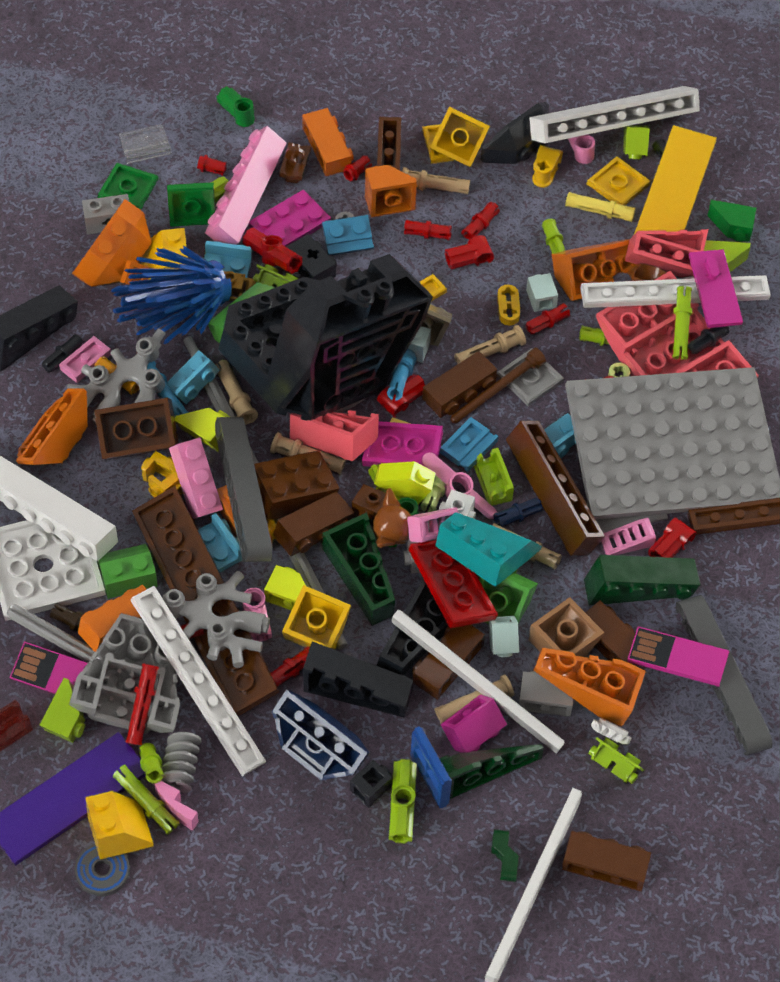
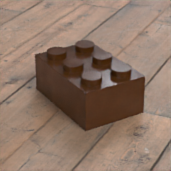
[94,397,179,460]
[254,450,340,521]

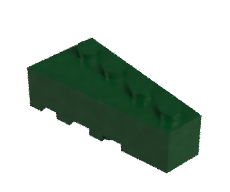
[322,512,395,626]
[584,555,700,606]

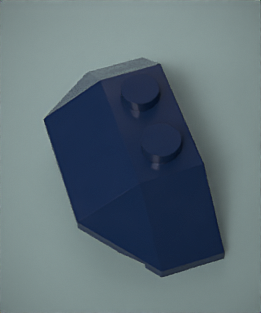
[272,689,369,780]

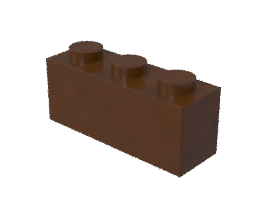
[377,117,402,170]
[422,351,497,418]
[273,491,355,556]
[585,601,647,670]
[412,625,485,700]
[562,831,651,892]

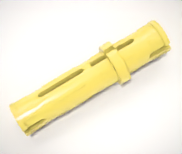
[565,192,636,222]

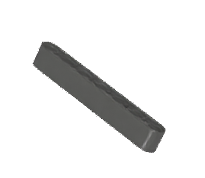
[215,417,272,562]
[676,595,773,756]

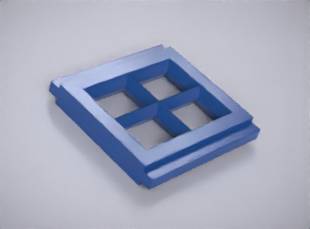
[410,726,452,808]

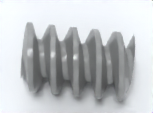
[161,732,202,793]

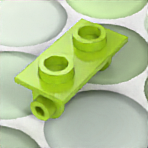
[253,264,298,287]
[588,737,644,784]

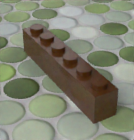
[506,421,605,556]

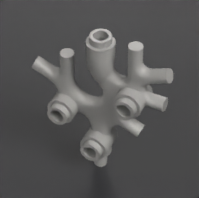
[67,328,166,424]
[162,571,270,668]

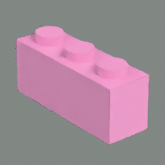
[169,438,223,519]

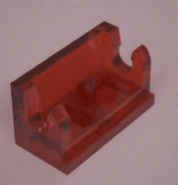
[0,699,33,752]

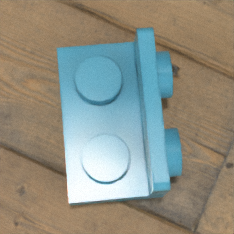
[204,241,252,278]
[167,350,220,405]
[544,413,576,458]
[198,513,242,572]

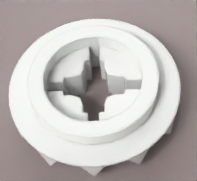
[591,718,632,744]

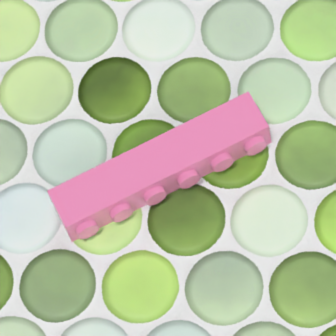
[205,126,287,245]

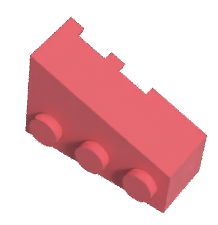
[625,229,708,278]
[290,410,379,461]

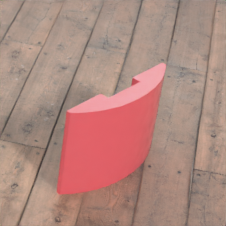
[596,271,759,378]

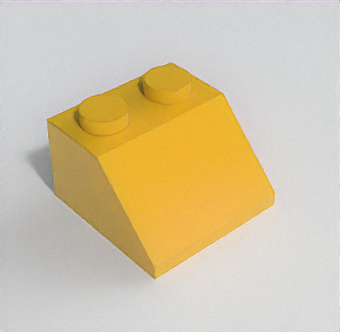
[430,106,490,167]
[141,228,188,280]
[282,585,351,650]
[85,791,154,860]

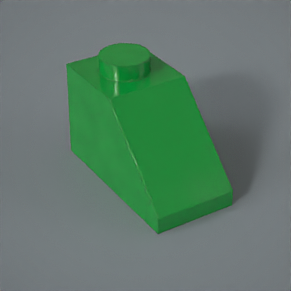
[708,200,756,242]

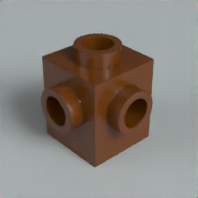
[352,484,386,526]

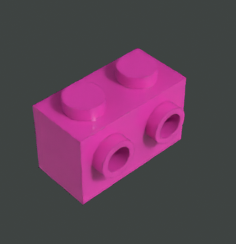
[440,694,507,753]

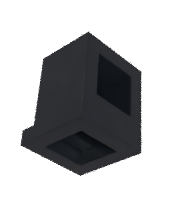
[350,760,392,808]

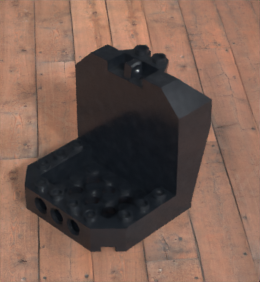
[218,254,433,421]

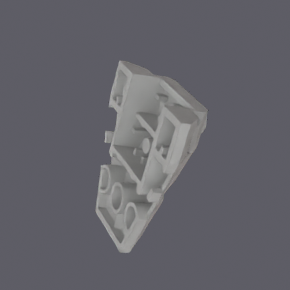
[69,613,180,733]

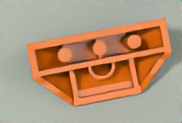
[72,199,152,287]
[16,388,88,465]

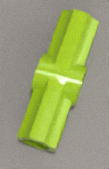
[389,759,417,844]

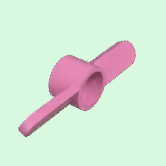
[422,452,497,519]

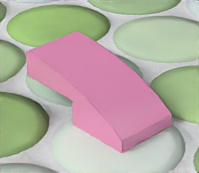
[154,781,198,831]

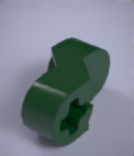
[491,829,519,882]

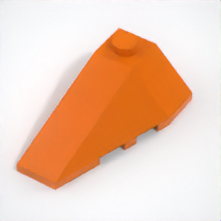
[551,239,637,301]
[533,648,646,727]

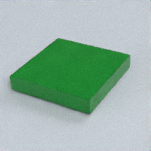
[98,163,158,210]
[167,182,215,227]

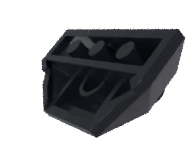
[481,102,549,164]

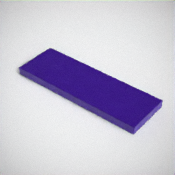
[0,732,146,866]

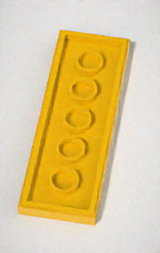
[634,125,717,234]

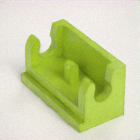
[473,448,514,506]

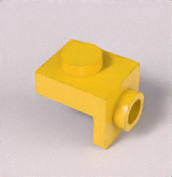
[141,451,176,482]
[148,470,183,498]

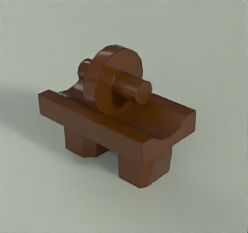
[279,142,311,184]

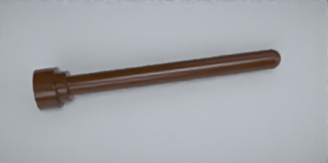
[450,347,547,424]

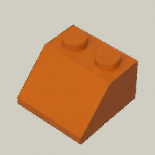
[365,165,417,217]

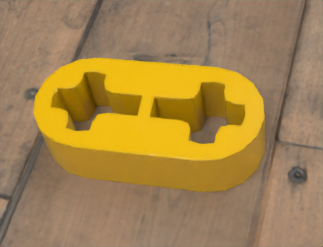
[497,284,520,326]

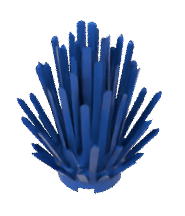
[111,246,232,344]

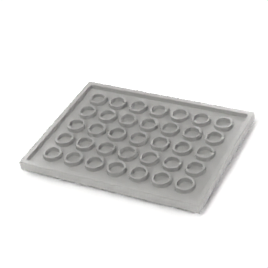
[565,367,780,519]

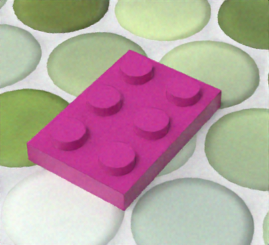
[248,189,331,247]
[362,421,443,468]

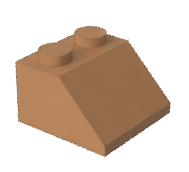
[529,597,604,657]

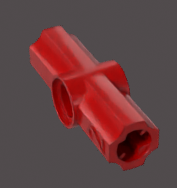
[242,227,303,274]

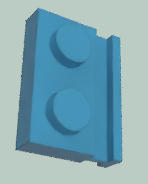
[322,215,374,255]
[440,417,498,473]

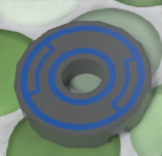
[74,844,130,897]

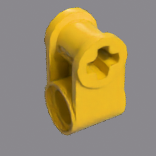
[532,145,563,188]

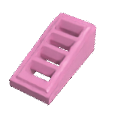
[407,507,458,543]
[601,518,656,555]

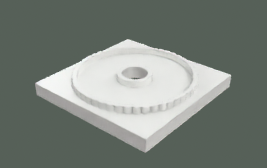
[0,520,106,621]

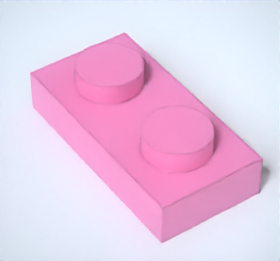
[59,336,111,383]

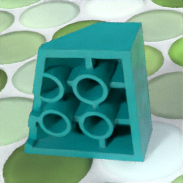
[435,512,542,587]

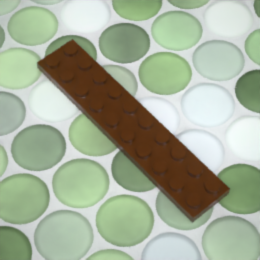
[132,486,280,716]

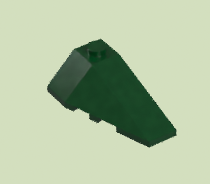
[439,744,544,799]

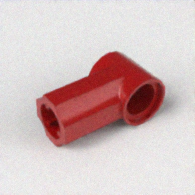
[444,235,494,269]
[377,374,425,418]
[648,517,697,558]

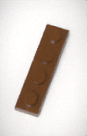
[687,498,780,535]

